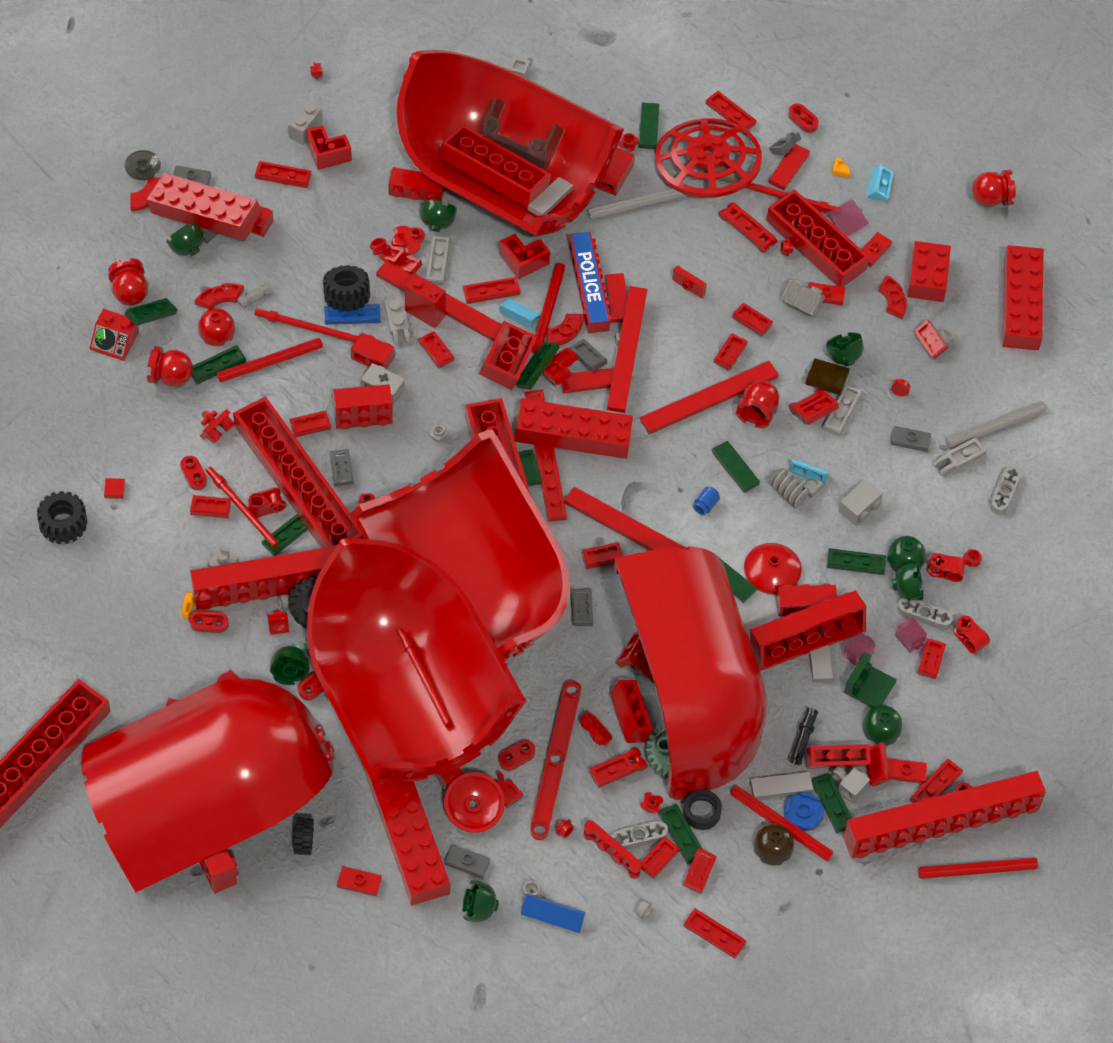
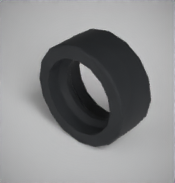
[683,789,722,830]

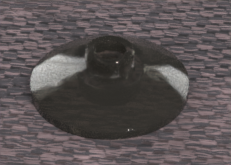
[125,150,161,180]

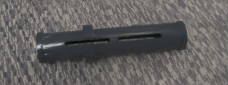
[789,708,818,765]

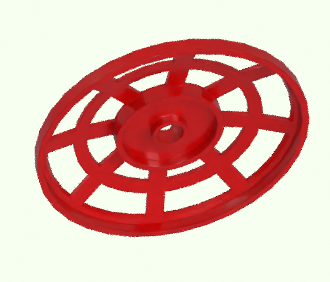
[655,118,762,198]

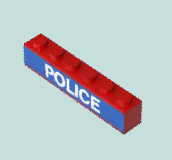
[569,232,613,334]

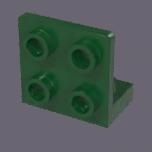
[844,652,897,708]

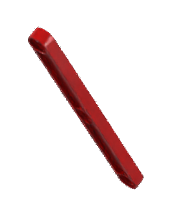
[530,680,581,840]

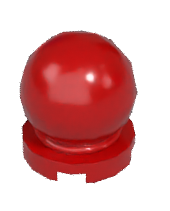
[972,169,1016,207]
[108,258,148,306]
[147,346,193,387]
[736,380,780,428]

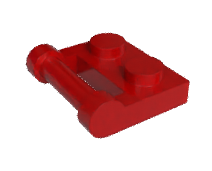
[789,389,839,425]

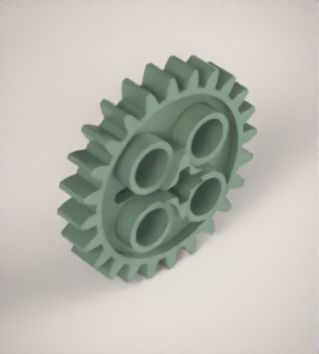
[646,724,669,779]

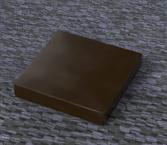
[805,358,850,395]

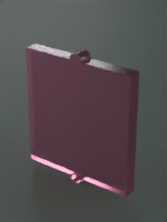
[827,199,869,237]

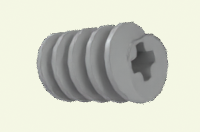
[768,468,810,508]

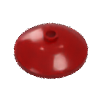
[744,543,802,594]
[444,772,505,833]

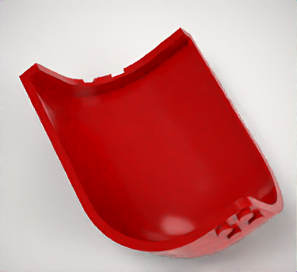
[397,50,624,236]
[350,429,569,662]
[307,538,526,782]
[614,546,767,800]
[81,678,335,893]

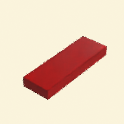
[706,91,757,130]
[769,144,810,190]
[255,161,312,188]
[605,273,627,323]
[463,277,520,304]
[561,368,614,394]
[910,758,963,803]
[684,908,747,959]

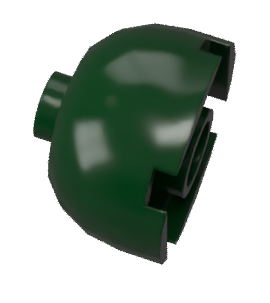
[420,200,457,232]
[166,222,204,256]
[826,332,864,366]
[887,535,926,572]
[892,562,924,601]
[270,646,310,685]
[862,705,902,746]
[462,880,499,922]

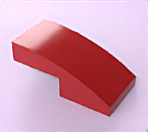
[380,245,423,275]

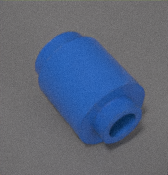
[693,487,720,515]

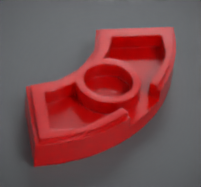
[130,178,160,211]
[878,275,907,319]
[195,283,244,310]
[547,313,584,346]

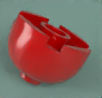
[198,308,235,346]

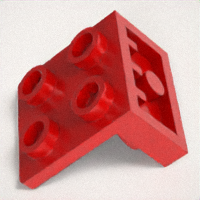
[616,632,654,683]

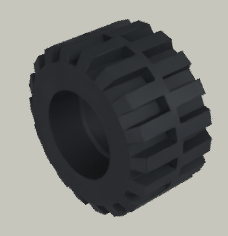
[323,265,370,312]
[37,491,87,544]
[288,577,317,628]

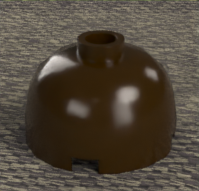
[753,824,794,865]

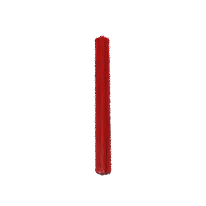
[531,263,565,354]
[217,338,323,382]
[731,786,834,861]
[918,857,1038,879]

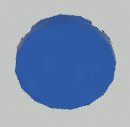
[784,792,824,831]

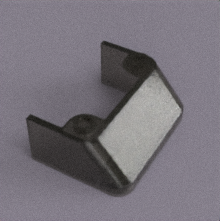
[482,98,565,171]

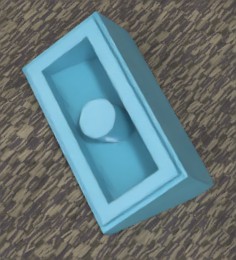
[867,164,894,201]
[499,298,540,328]
[790,459,829,483]

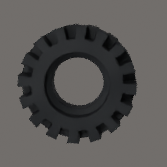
[294,818,314,855]

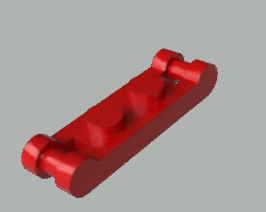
[719,202,778,253]
[583,821,642,879]

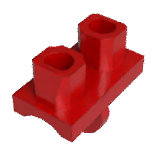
[200,409,234,444]

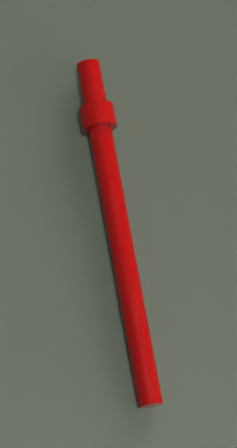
[738,179,842,215]
[254,308,359,343]
[206,467,279,548]
[397,628,452,727]

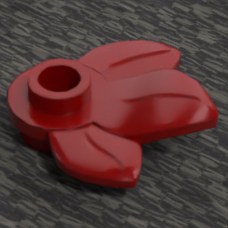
[391,226,425,256]

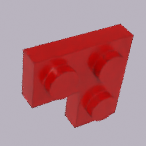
[542,347,578,386]

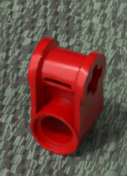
[248,487,287,518]
[927,553,966,582]
[954,615,990,654]

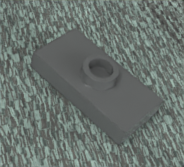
[173,166,211,185]
[569,339,607,372]
[891,426,931,452]
[330,449,354,486]
[572,589,593,626]
[445,845,490,879]

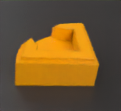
[832,157,850,178]
[182,592,195,619]

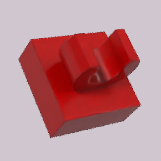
[268,610,289,635]

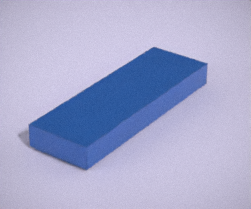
[324,304,381,325]
[521,894,586,933]

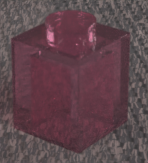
[895,617,927,653]
[843,632,875,667]

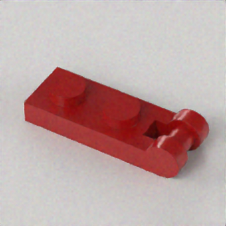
[589,748,648,788]

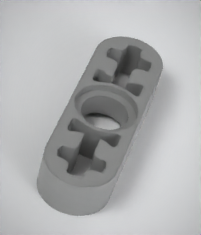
[990,466,1021,515]
[897,598,953,630]
[611,821,668,850]

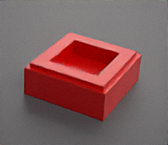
[104,478,125,499]

